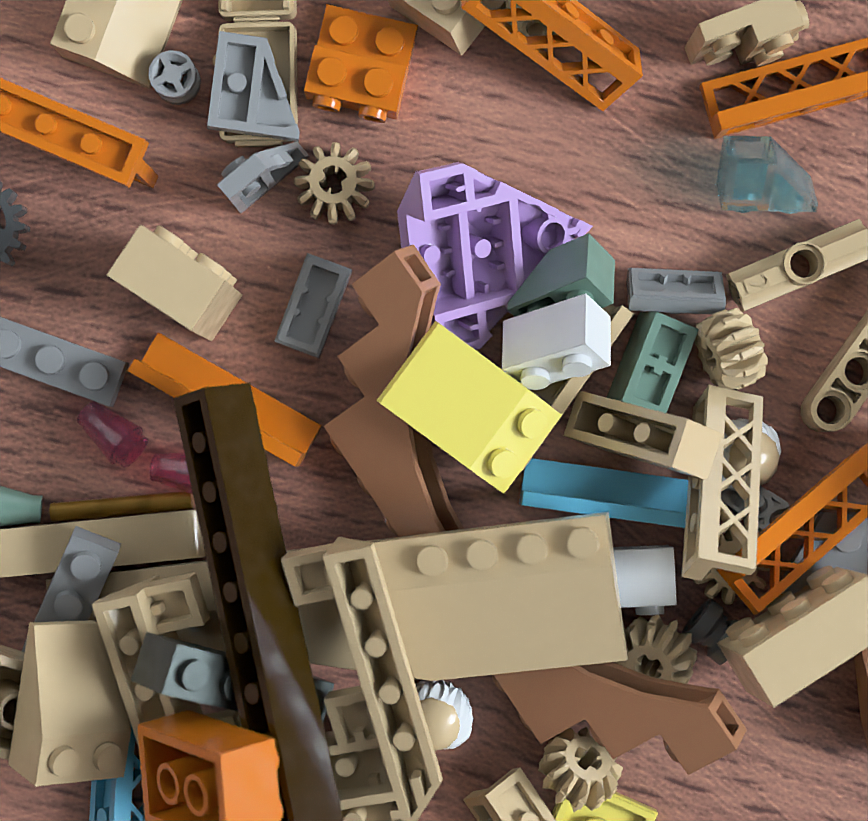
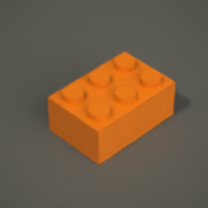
[137,710,283,821]

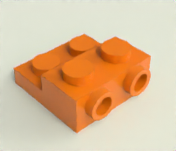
[304,4,418,123]

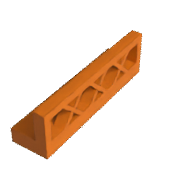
[461,0,643,111]
[699,38,868,139]
[128,332,322,467]
[716,443,868,615]

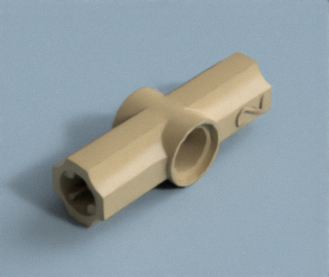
[726,219,868,312]

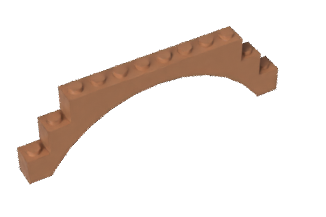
[323,244,747,775]

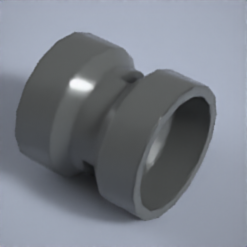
[682,598,739,665]

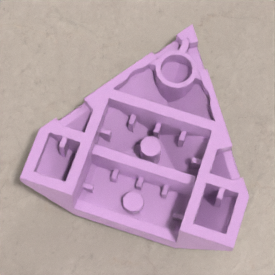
[397,162,593,350]

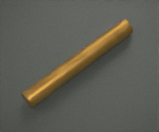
[49,490,194,522]

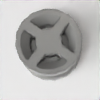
[148,50,201,105]

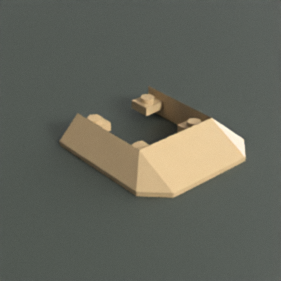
[92,537,443,821]

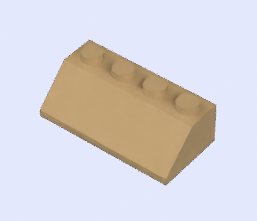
[50,0,183,89]

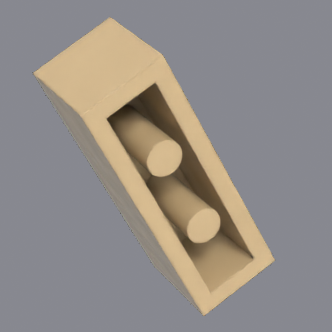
[563,391,723,480]

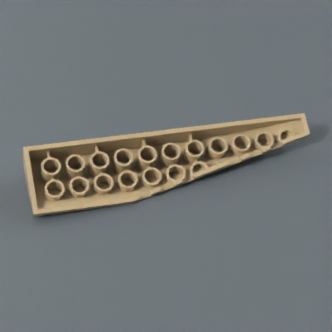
[46,512,628,681]

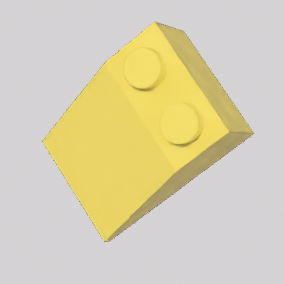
[377,321,562,494]

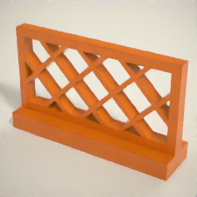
[0,78,159,188]

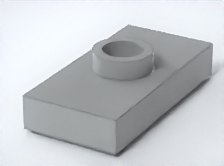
[274,253,352,359]
[626,268,726,314]

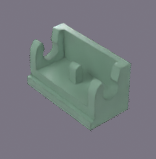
[606,311,699,413]

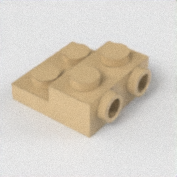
[684,0,809,66]

